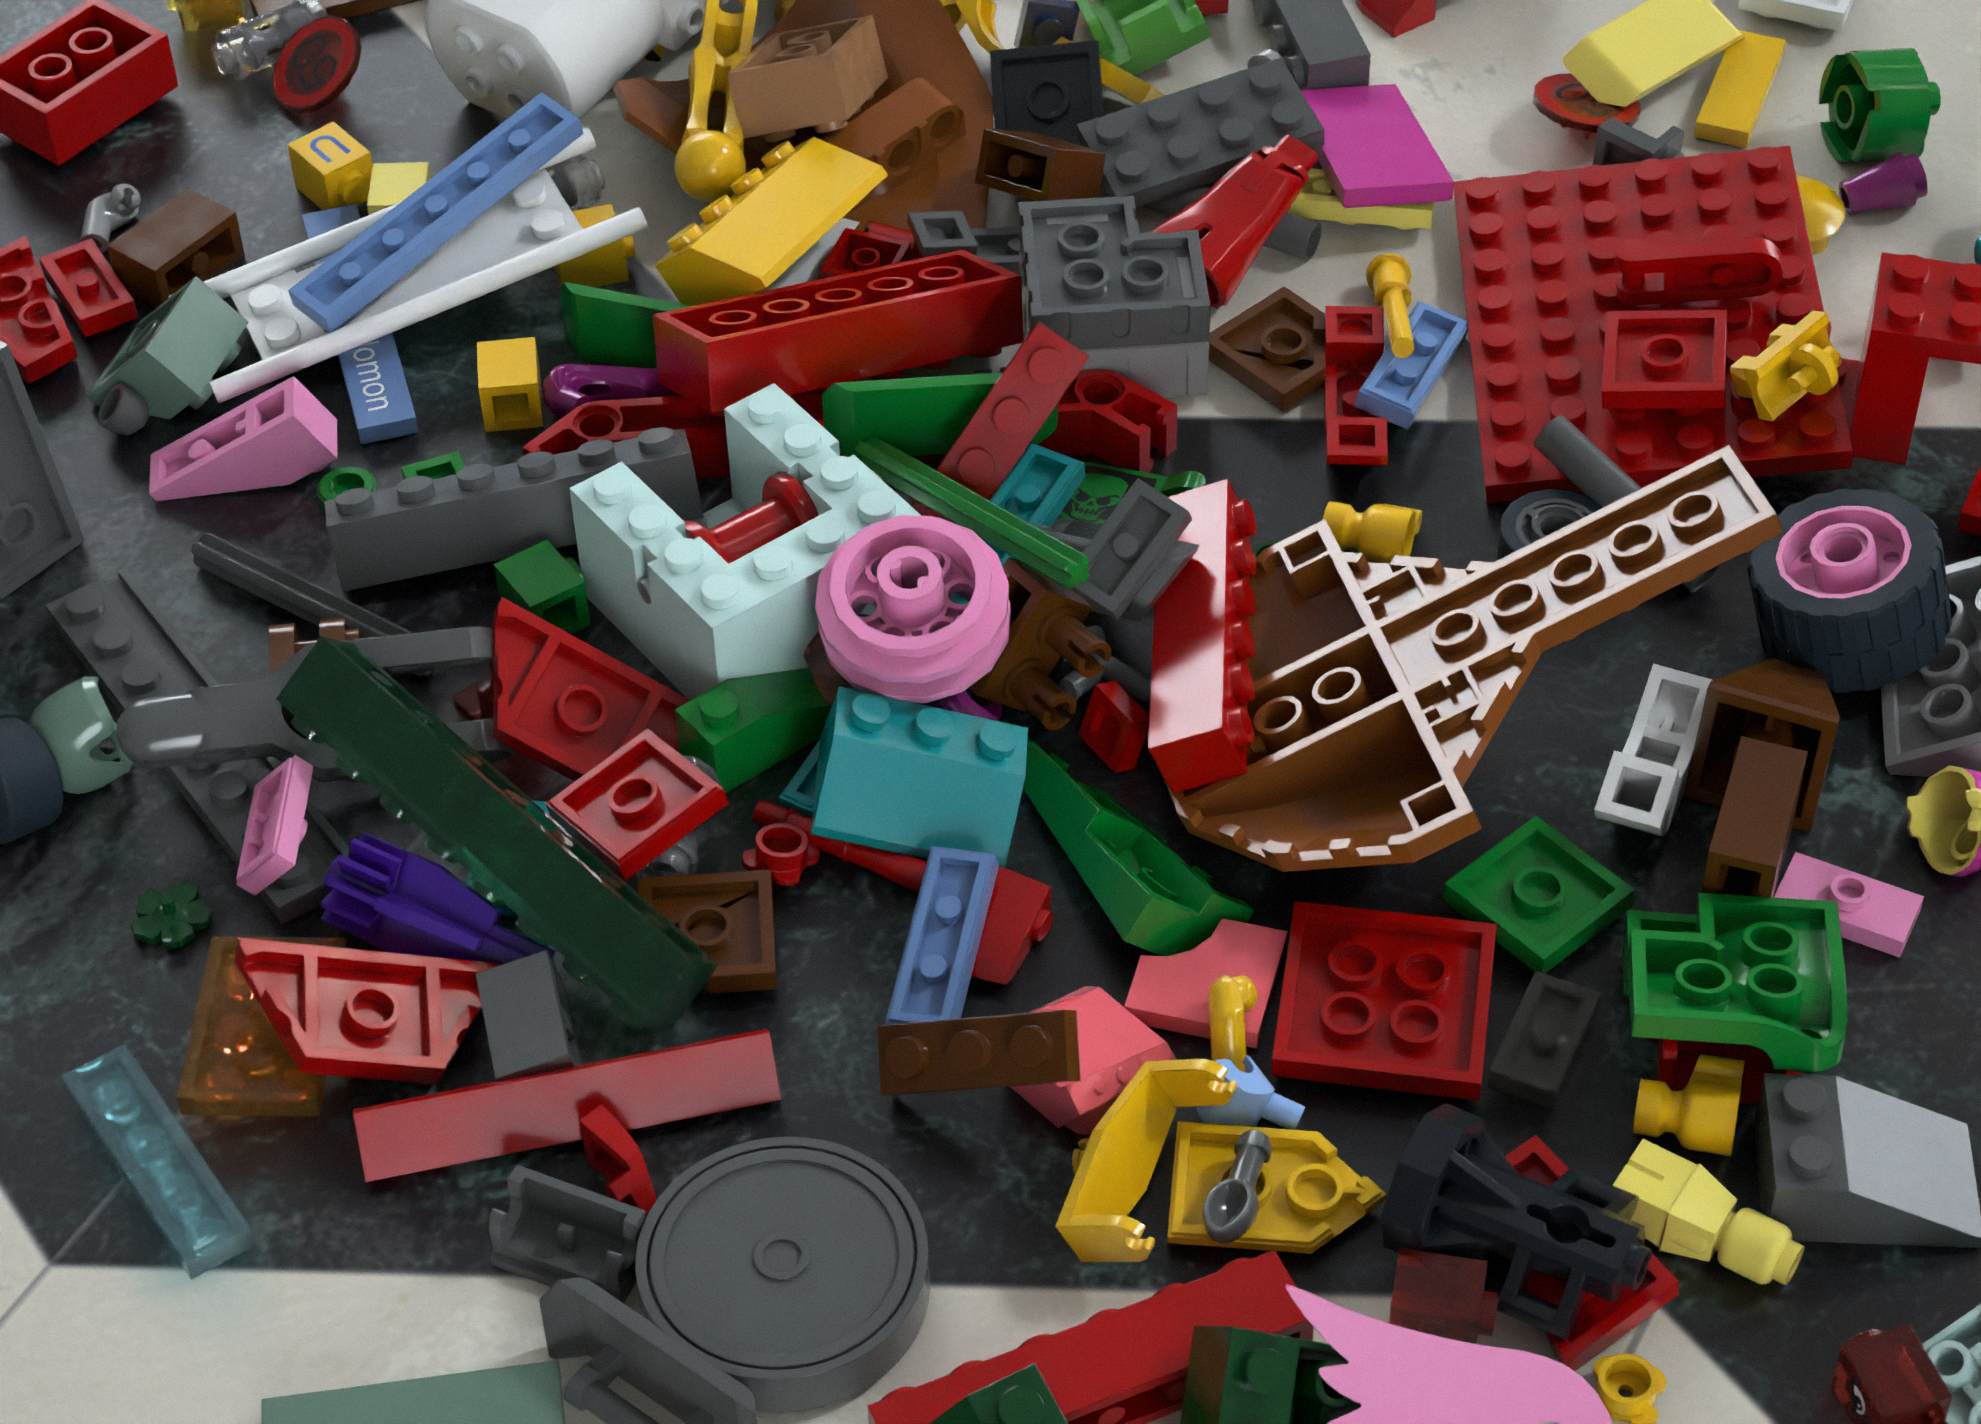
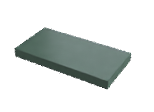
[261,1360,565,1424]

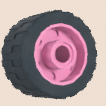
[1747,488,1952,693]

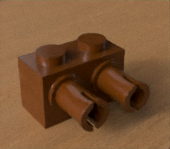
[969,557,1111,730]

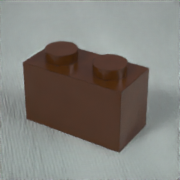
[975,128,1106,201]
[107,187,245,309]

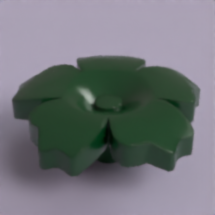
[130,880,214,949]

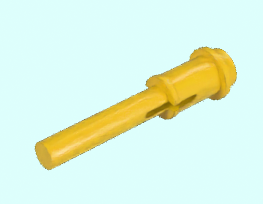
[1366,253,1415,358]

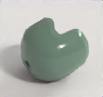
[29,676,133,794]

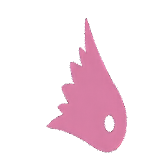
[1285,1284,1612,1424]

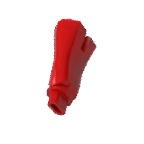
[1150,135,1319,309]

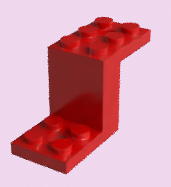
[1837,252,1981,465]

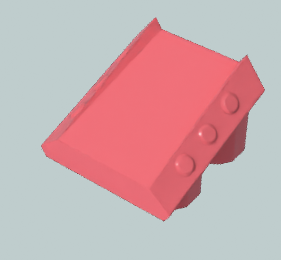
[1011,986,1177,1135]

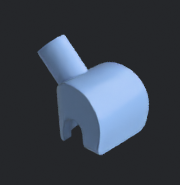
[1196,1055,1305,1130]

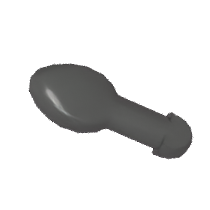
[1202,1130,1272,1244]

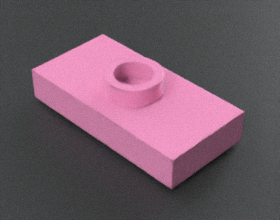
[236,755,314,896]
[1774,852,1924,958]

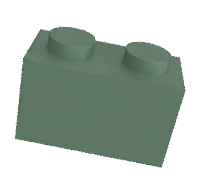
[86,276,249,420]

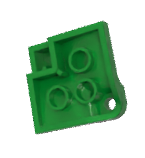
[1622,893,1847,1074]

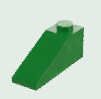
[675,665,856,794]

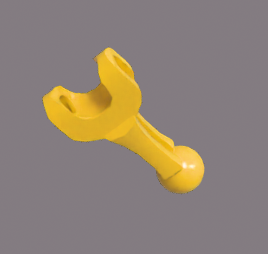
[674,0,758,203]

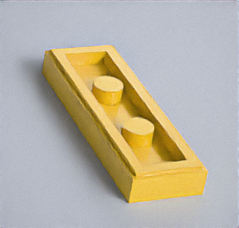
[1693,30,1787,148]

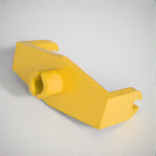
[1055,1059,1237,1262]

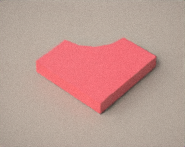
[1124,918,1288,1049]

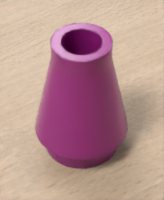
[1838,152,1928,214]

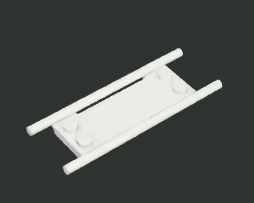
[168,127,648,404]

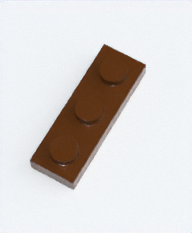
[877,1010,1080,1096]

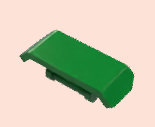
[559,282,691,368]
[822,373,1058,457]

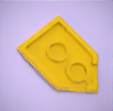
[1167,1121,1387,1254]

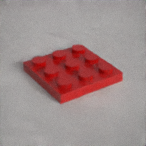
[1271,901,1497,1101]

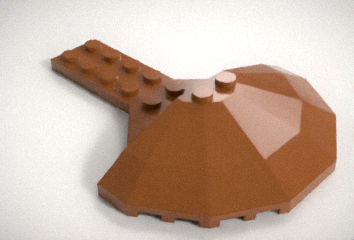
[1147,445,1784,872]

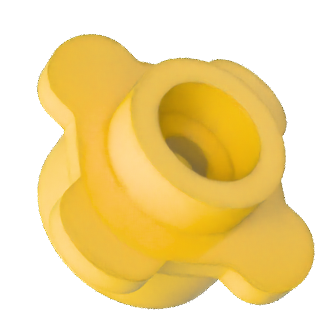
[1593,1353,1667,1424]

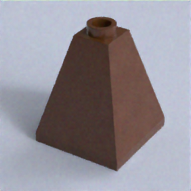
[1683,659,1840,833]

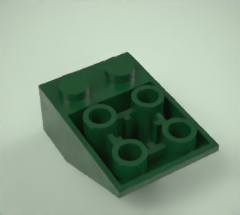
[1180,1326,1361,1424]

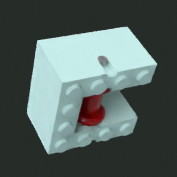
[569,383,921,700]

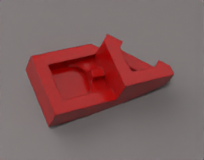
[580,1104,657,1217]

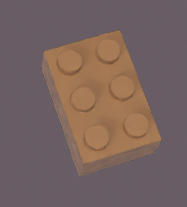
[727,15,888,142]

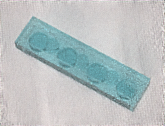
[62,1044,256,1280]

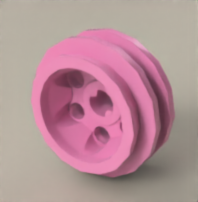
[815,515,1011,703]

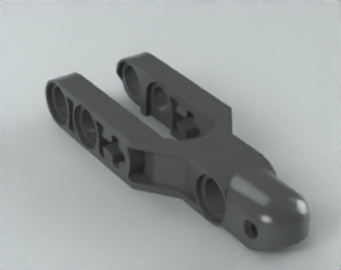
[116,626,512,783]

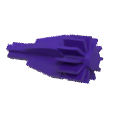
[320,832,556,965]

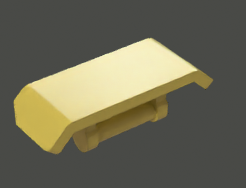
[1562,0,1744,107]

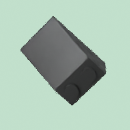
[1753,1073,1981,1248]

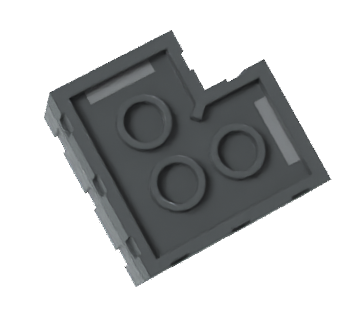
[1018,196,1210,397]

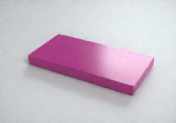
[1301,84,1454,208]

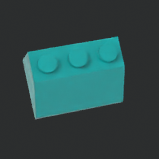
[810,686,1028,868]

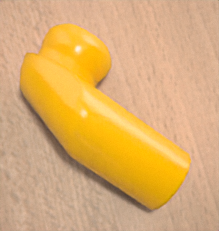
[1208,975,1257,1072]

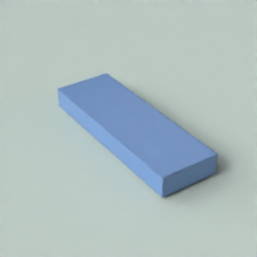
[1354,301,1468,430]
[885,846,999,1025]

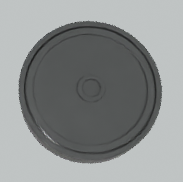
[635,1137,930,1413]

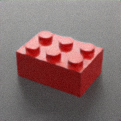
[0,0,179,166]

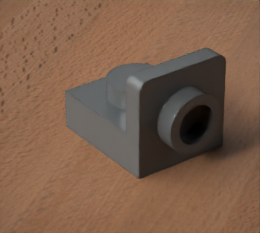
[1593,117,1684,166]

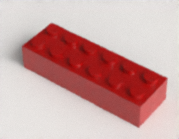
[653,250,1024,416]

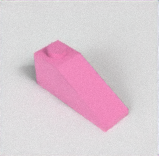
[149,376,338,501]

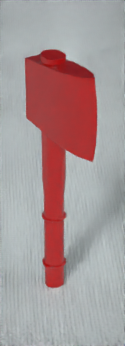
[753,799,1054,985]

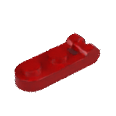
[1615,237,1783,306]

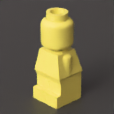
[1613,1139,1805,1285]

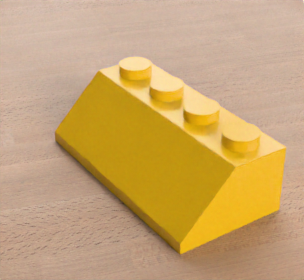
[654,137,888,306]

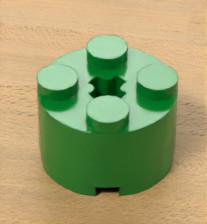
[1819,48,1941,162]

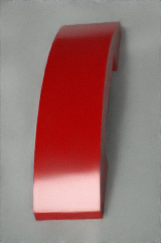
[1324,306,1388,465]

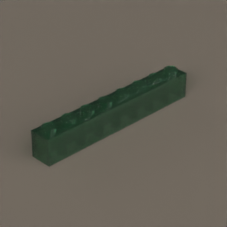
[276,636,719,1030]

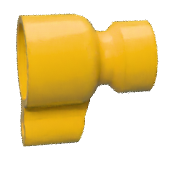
[1322,501,1422,564]
[1633,1054,1745,1156]

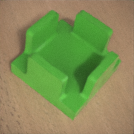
[1075,0,1212,76]

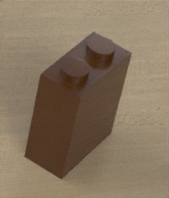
[1701,736,1808,898]

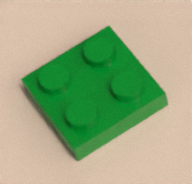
[1443,816,1635,977]

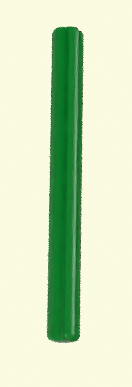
[854,436,1090,589]

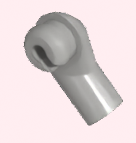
[80,184,141,254]

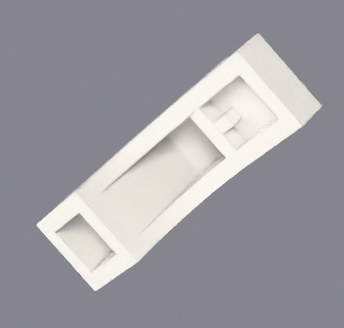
[1594,664,1712,836]

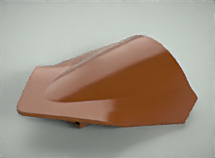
[613,0,994,232]

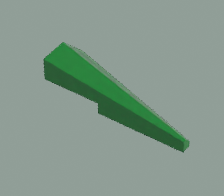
[1003,718,1255,956]

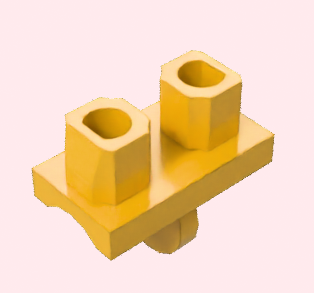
[1730,310,1842,421]

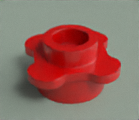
[742,823,820,886]

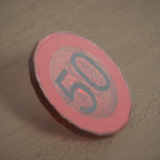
[272,15,362,114]
[1533,73,1641,139]

